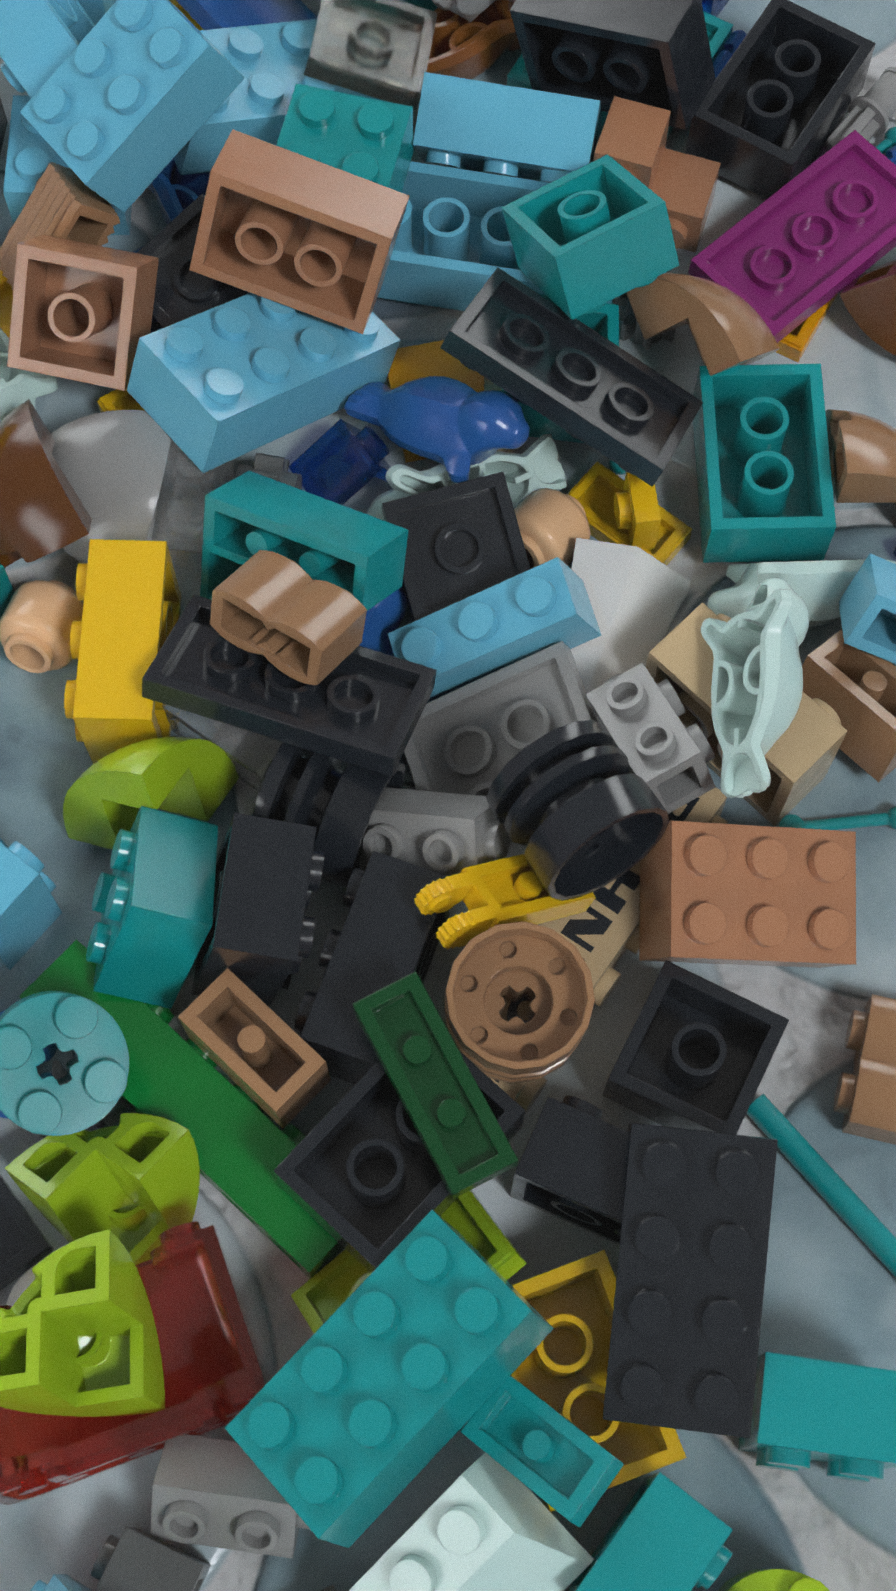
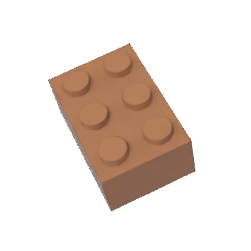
[189,129,410,334]
[639,821,856,968]

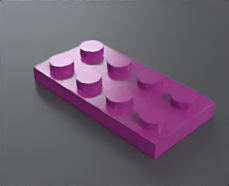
[688,130,896,343]

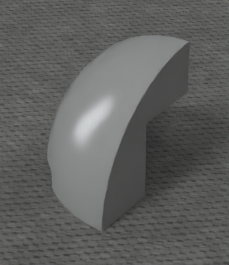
[51,410,171,563]

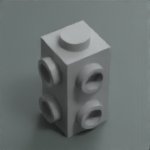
[586,662,716,814]
[358,787,511,876]
[150,1432,310,1559]

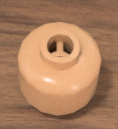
[514,488,591,569]
[0,580,84,673]

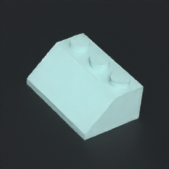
[349,1453,594,1591]

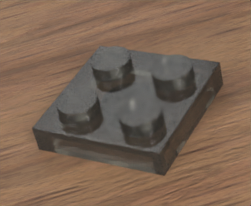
[303,0,437,111]

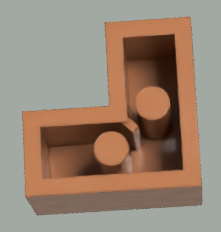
[593,96,721,253]

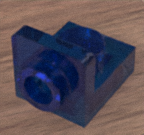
[289,419,391,505]

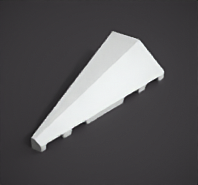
[571,538,690,723]

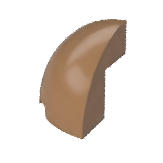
[626,273,780,376]
[825,409,896,505]

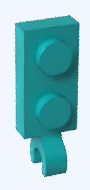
[461,1375,624,1527]

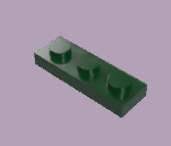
[352,971,518,1199]

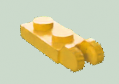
[414,854,596,950]

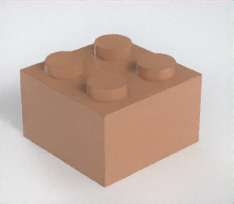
[7,234,159,391]

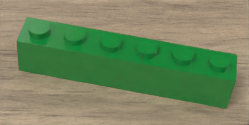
[19,939,344,1278]

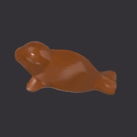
[386,0,520,95]

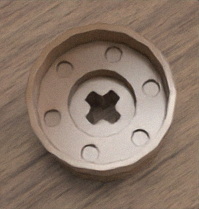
[444,921,595,1084]

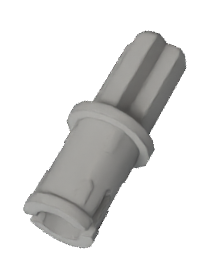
[824,67,896,151]

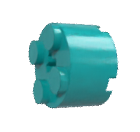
[0,991,129,1136]

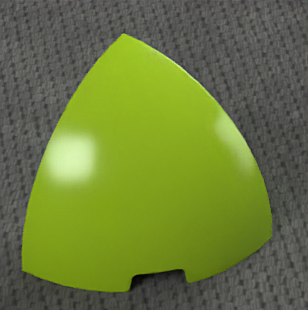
[63,736,239,850]
[4,1113,200,1298]
[0,1229,165,1417]

